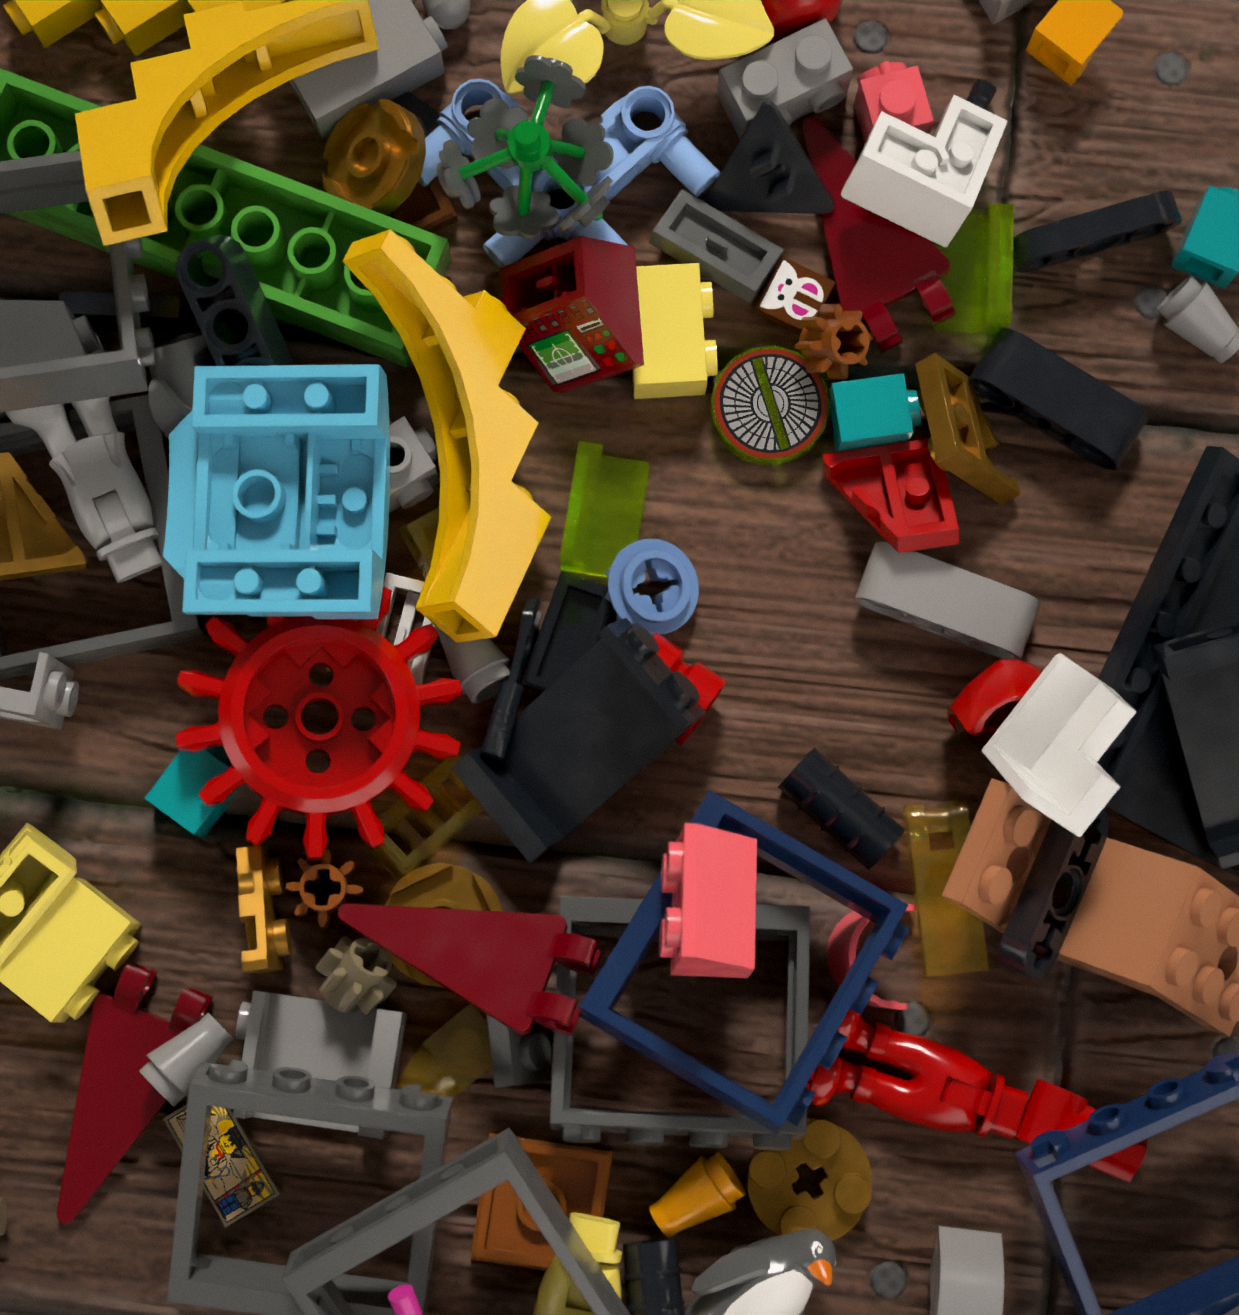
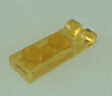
[903,799,989,977]

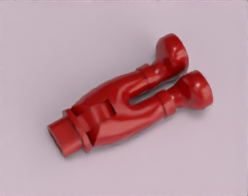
[807,1009,1028,1140]

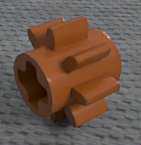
[795,304,874,379]
[286,849,366,928]

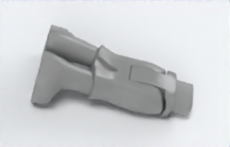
[6,396,163,583]

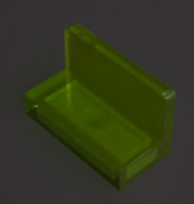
[932,203,1014,334]
[559,441,649,577]

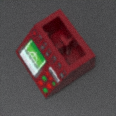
[500,236,644,393]

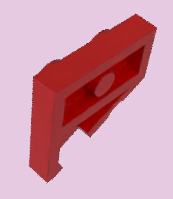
[822,438,959,553]

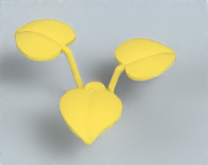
[501,0,774,95]

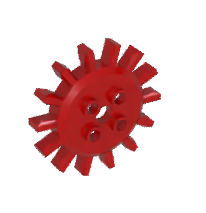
[175,586,462,860]

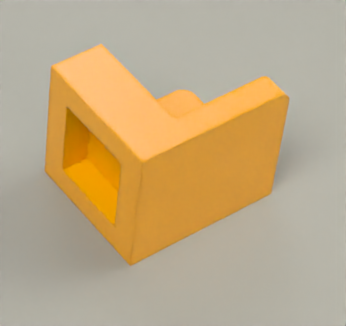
[1025,0,1123,86]

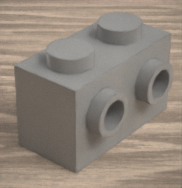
[716,18,853,139]

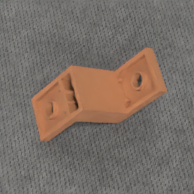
[942,779,1239,1037]

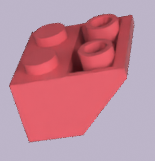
[659,823,757,978]

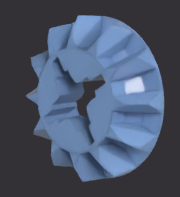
[605,539,699,635]

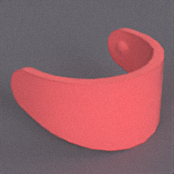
[826,904,915,1010]

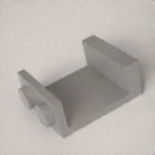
[233,991,407,1139]

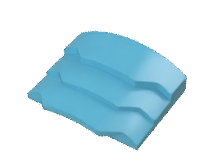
[163,364,390,619]

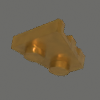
[915,353,1021,505]
[0,452,86,581]
[236,845,292,974]

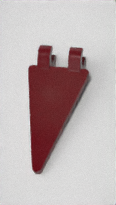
[802,116,956,353]
[338,903,602,1036]
[56,962,214,1224]

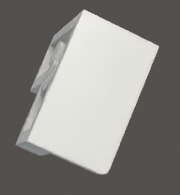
[841,95,1008,248]
[981,653,1136,838]

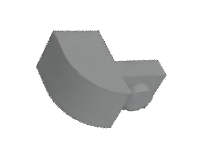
[929,1226,1004,1315]

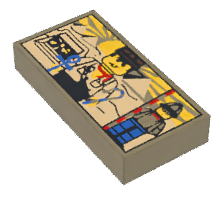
[163,1104,282,1228]

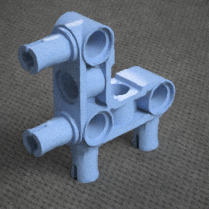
[418,78,720,268]

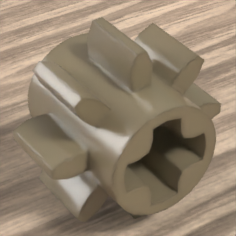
[315,936,397,1016]

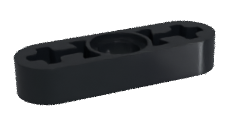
[1008,190,1182,273]
[1000,809,1109,979]

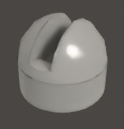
[421,0,471,29]

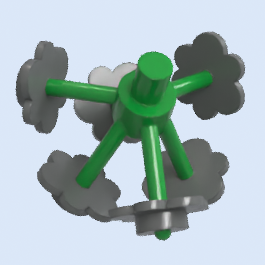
[437,55,614,240]

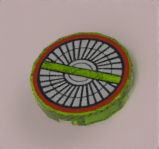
[710,345,830,466]

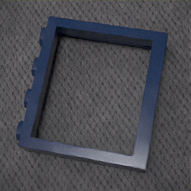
[579,790,910,1134]
[1014,1053,1239,1315]

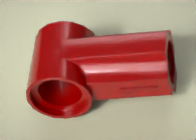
[1015,1079,1148,1182]

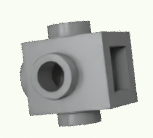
[389,416,440,513]

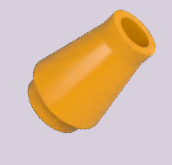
[649,1152,746,1238]

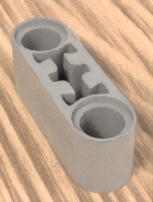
[854,542,1041,660]

